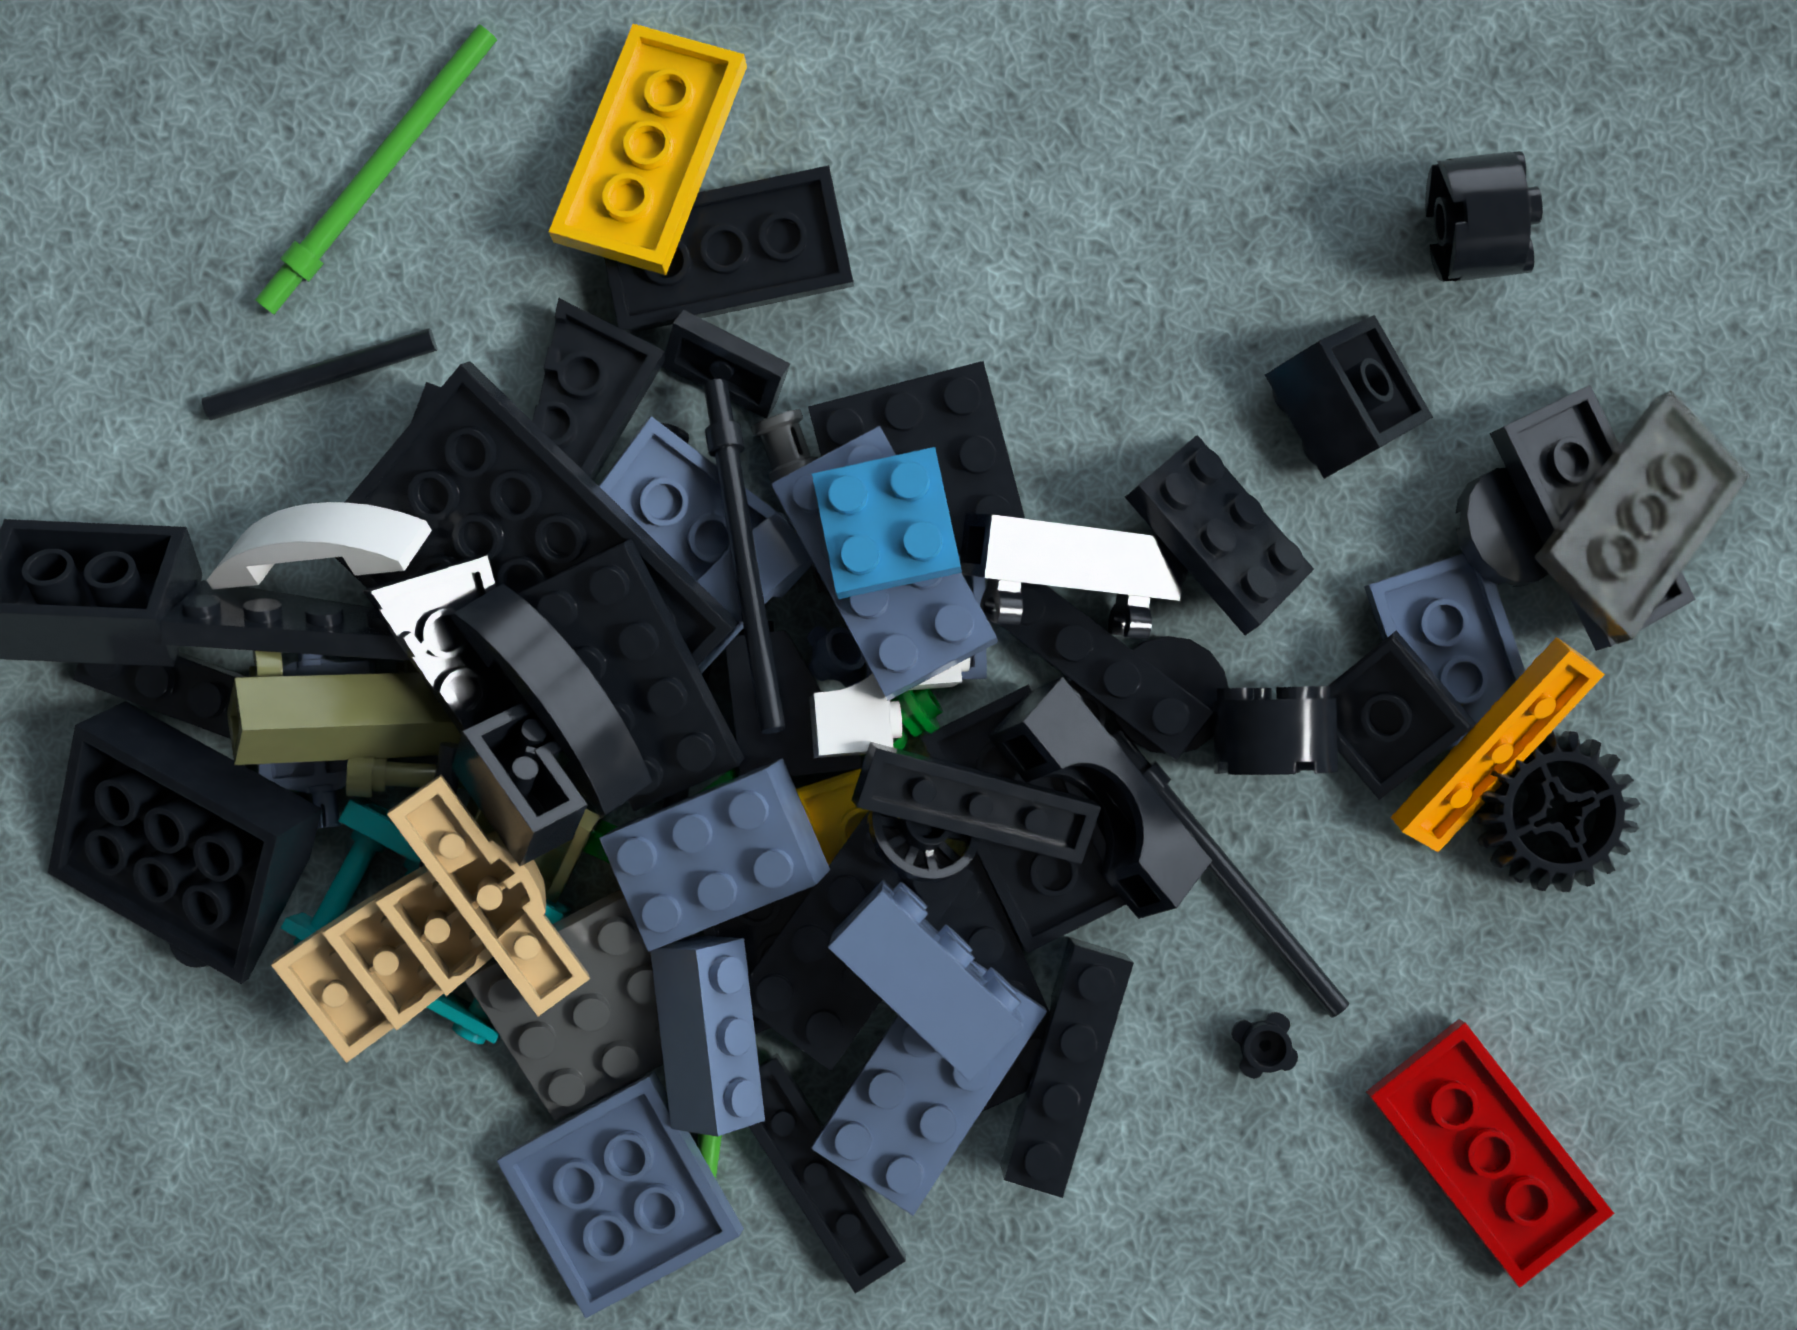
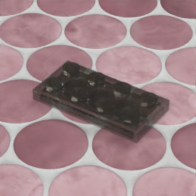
[1534,390,1750,644]

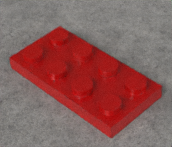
[1366,1019,1615,1288]

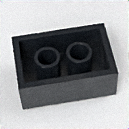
[0,519,202,667]

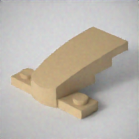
[271,774,590,1063]

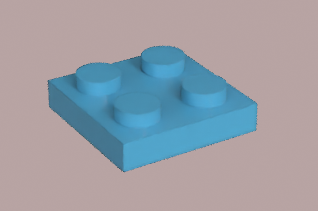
[812,447,962,599]

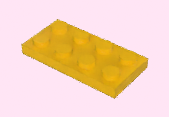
[548,24,747,275]

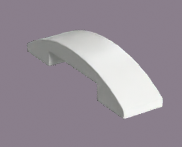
[206,502,432,590]

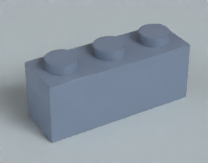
[650,936,765,1137]

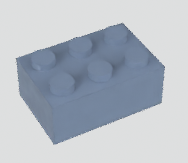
[599,758,830,952]
[828,879,1024,1082]

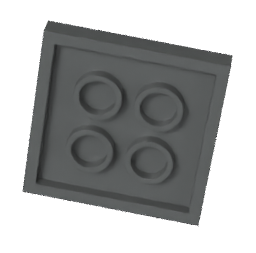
[465,889,664,1121]

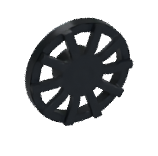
[867,811,980,883]

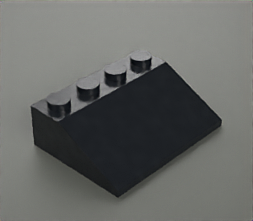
[48,701,322,984]

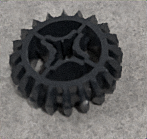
[1471,730,1641,892]

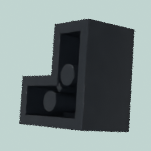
[451,701,588,867]

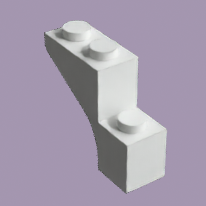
[809,658,970,758]

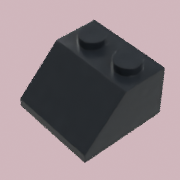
[1265,315,1433,479]

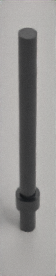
[703,379,786,734]
[1111,728,1349,1018]

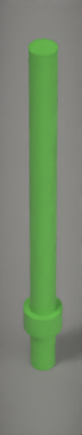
[255,24,497,315]

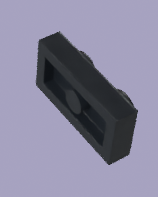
[662,310,791,419]

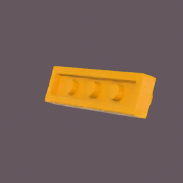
[1390,637,1605,852]

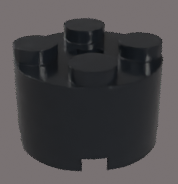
[1425,151,1543,282]
[1213,686,1338,775]

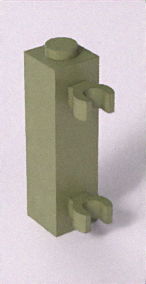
[227,651,461,765]

